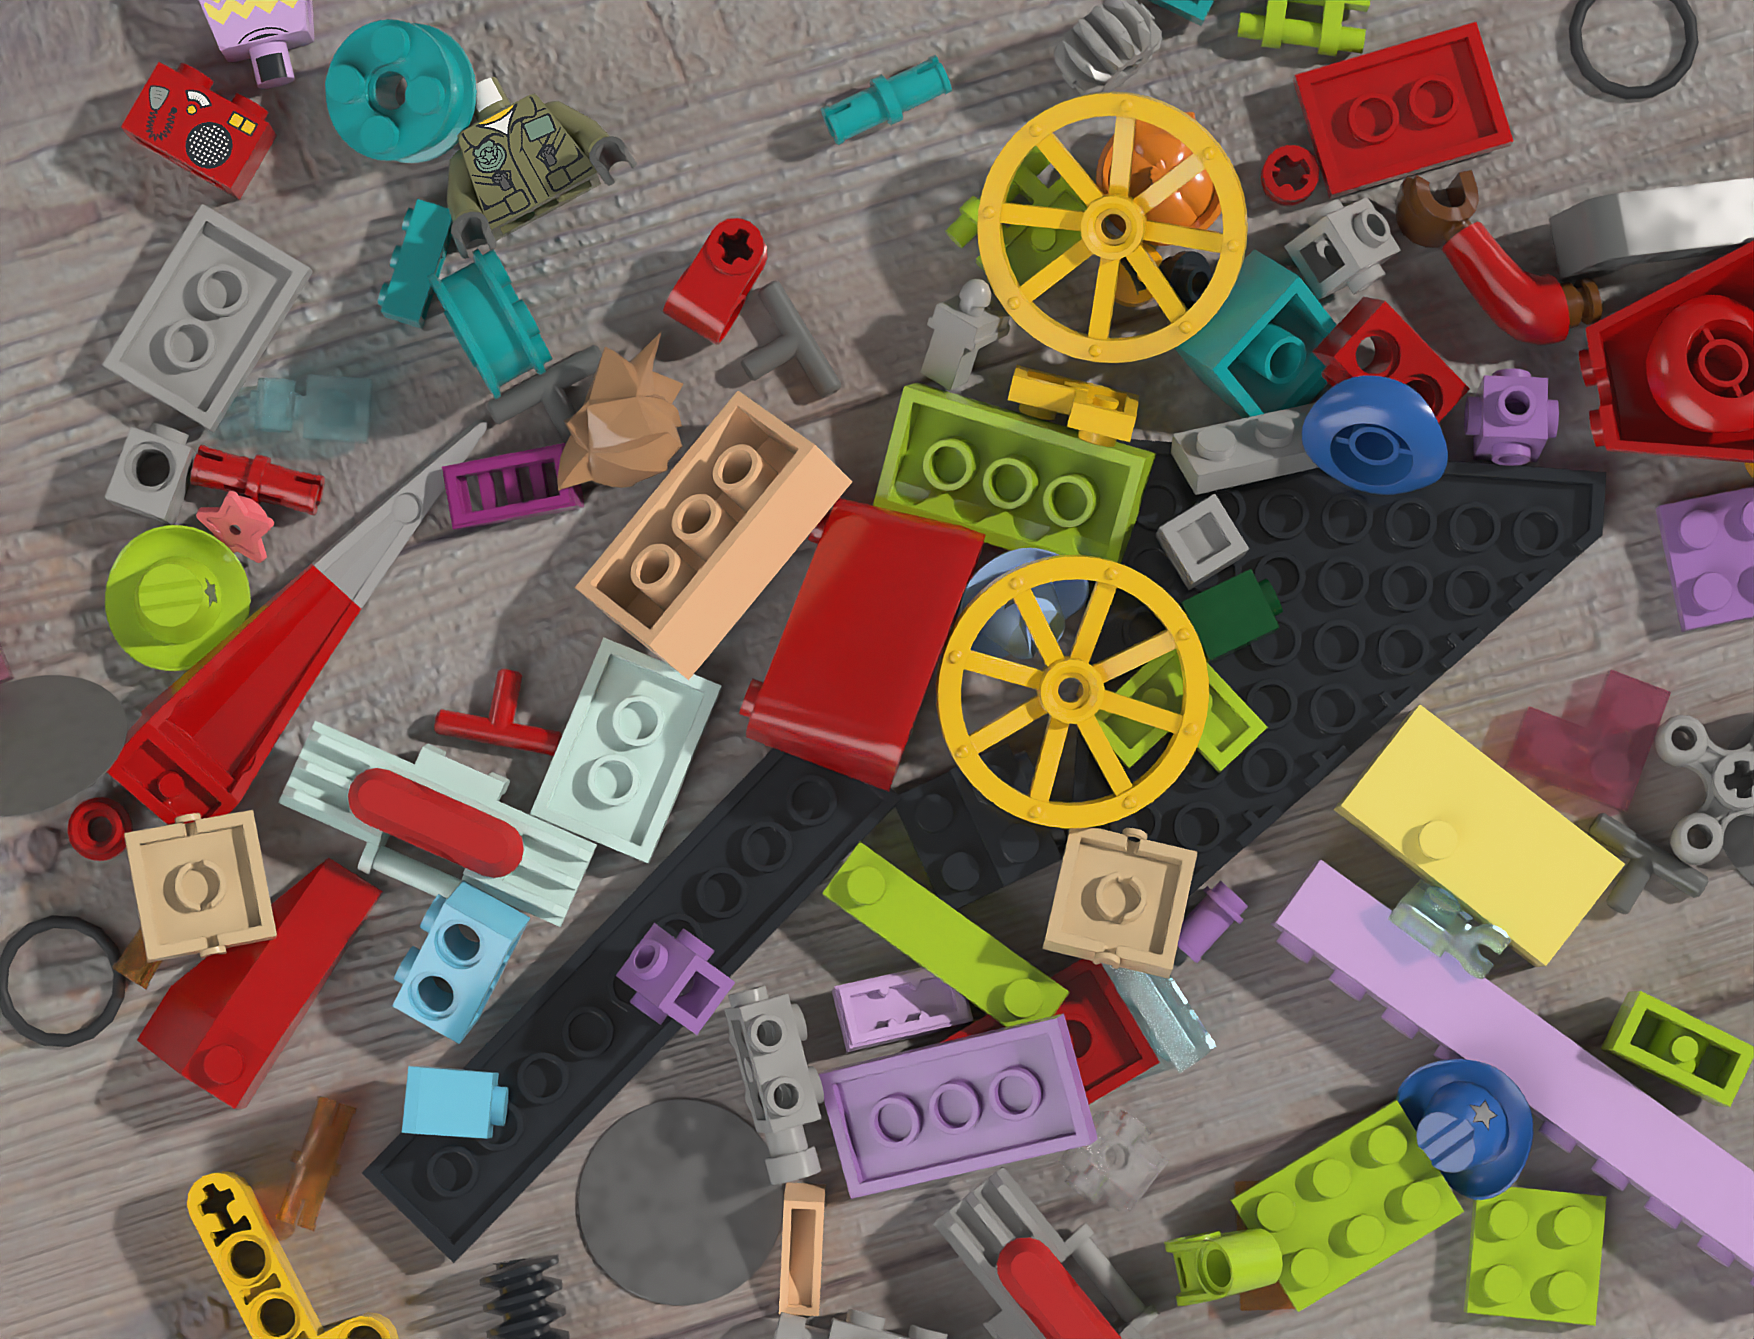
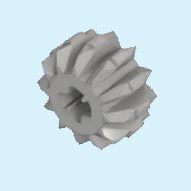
[1054,0,1163,95]

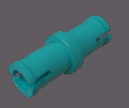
[821,55,952,146]

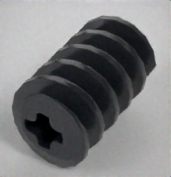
[479,1254,570,1339]

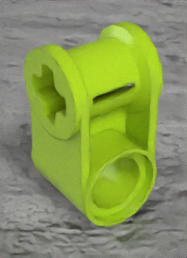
[1164,1228,1283,1306]

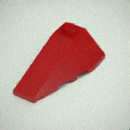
[137,857,383,1109]

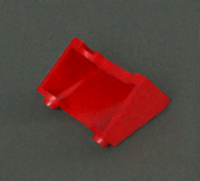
[739,498,986,792]

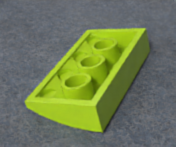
[873,382,1156,564]

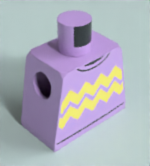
[199,0,314,89]

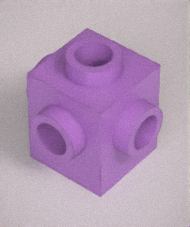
[1464,369,1559,466]
[616,923,735,1035]

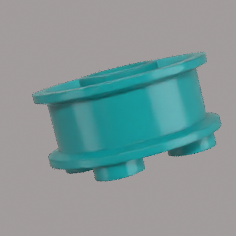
[325,19,477,163]
[427,249,553,400]

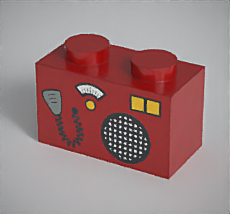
[121,62,277,200]

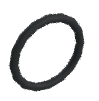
[1568,0,1699,100]
[0,915,126,1047]

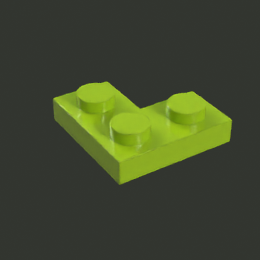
[1094,649,1268,772]

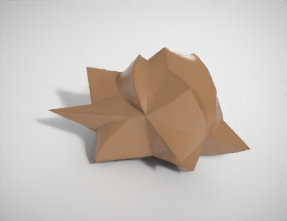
[557,331,683,490]

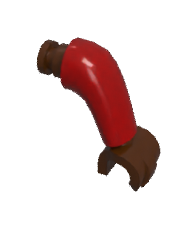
[1395,170,1602,345]

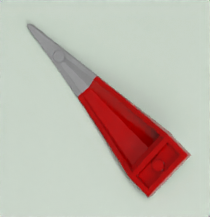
[107,419,487,825]

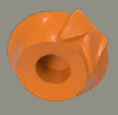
[1096,112,1221,246]

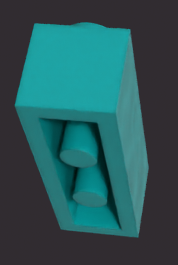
[378,199,453,329]

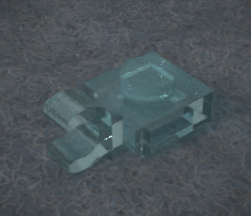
[1388,879,1512,979]

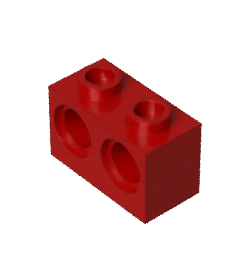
[1312,296,1470,423]

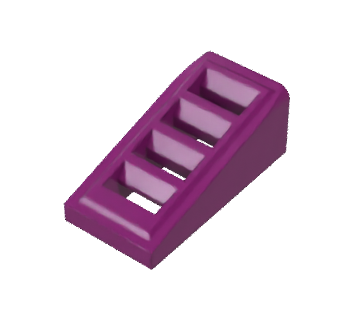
[442,443,584,530]

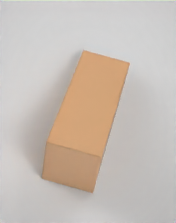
[779,1182,826,1316]

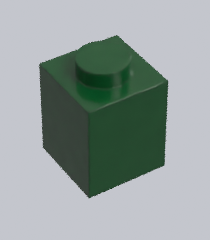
[1179,569,1283,664]

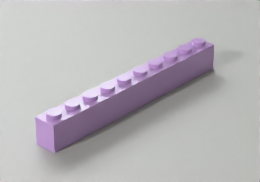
[1271,860,1754,1287]

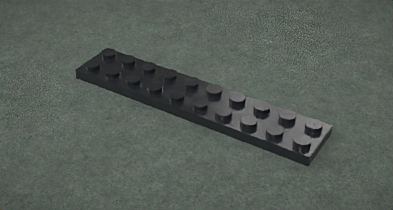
[362,748,902,1263]

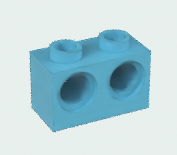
[392,880,530,1044]

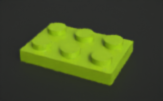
[1229,1100,1464,1312]

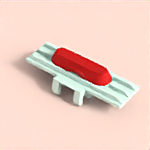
[278,721,597,927]

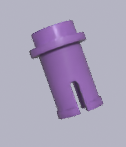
[1178,880,1248,963]

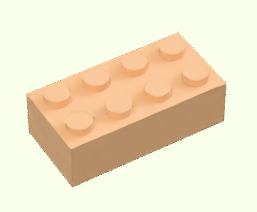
[575,391,852,680]

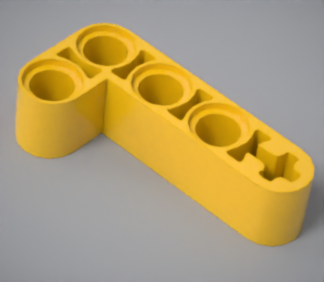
[187,1171,399,1339]

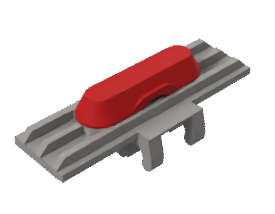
[933,1166,1159,1339]

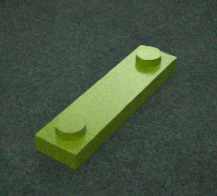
[822,842,1069,1027]

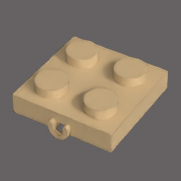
[124,810,277,963]
[1042,827,1197,979]

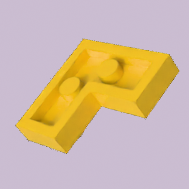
[1007,365,1139,447]

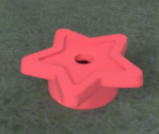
[196,491,275,563]

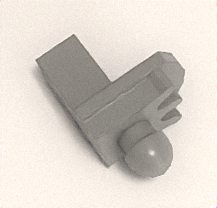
[920,279,1010,391]

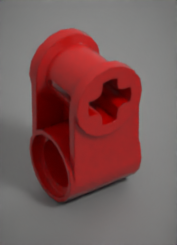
[663,218,768,345]

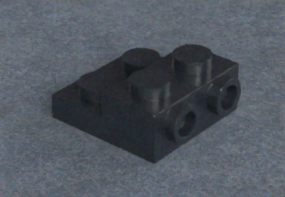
[895,743,1067,910]

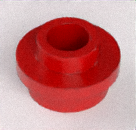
[67,797,133,861]

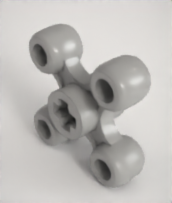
[1655,715,1754,865]

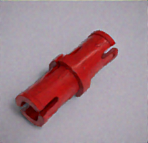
[190,445,325,516]

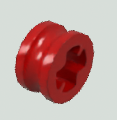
[1260,145,1319,206]

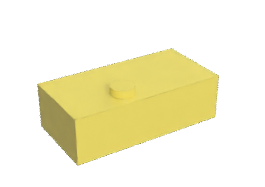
[1333,705,1625,967]

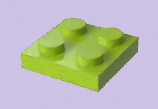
[1464,1186,1607,1326]

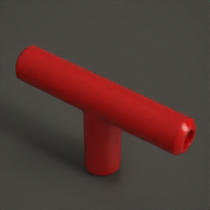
[434,668,562,756]

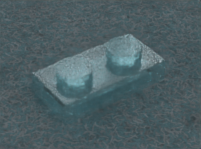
[1110,965,1217,1073]

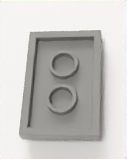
[102,204,313,433]

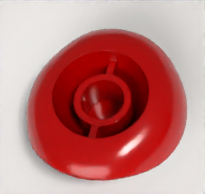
[1646,294,1754,433]

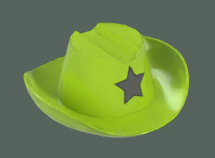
[105,525,251,671]

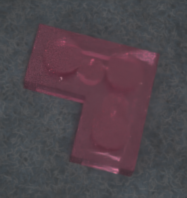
[1504,669,1671,812]

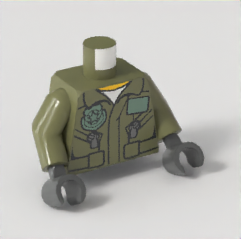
[447,77,637,259]

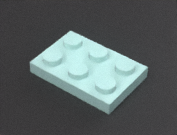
[530,637,723,864]

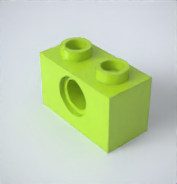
[1601,991,1754,1107]

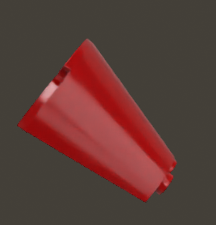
[1579,241,1754,463]

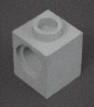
[104,422,198,525]
[1155,494,1249,590]

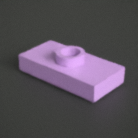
[832,967,973,1052]

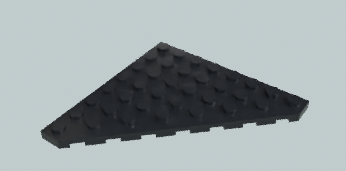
[1072,439,1606,897]

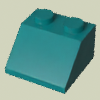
[1174,249,1357,418]

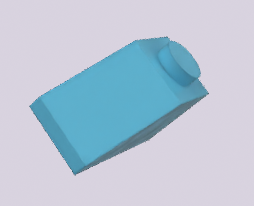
[402,1066,508,1139]

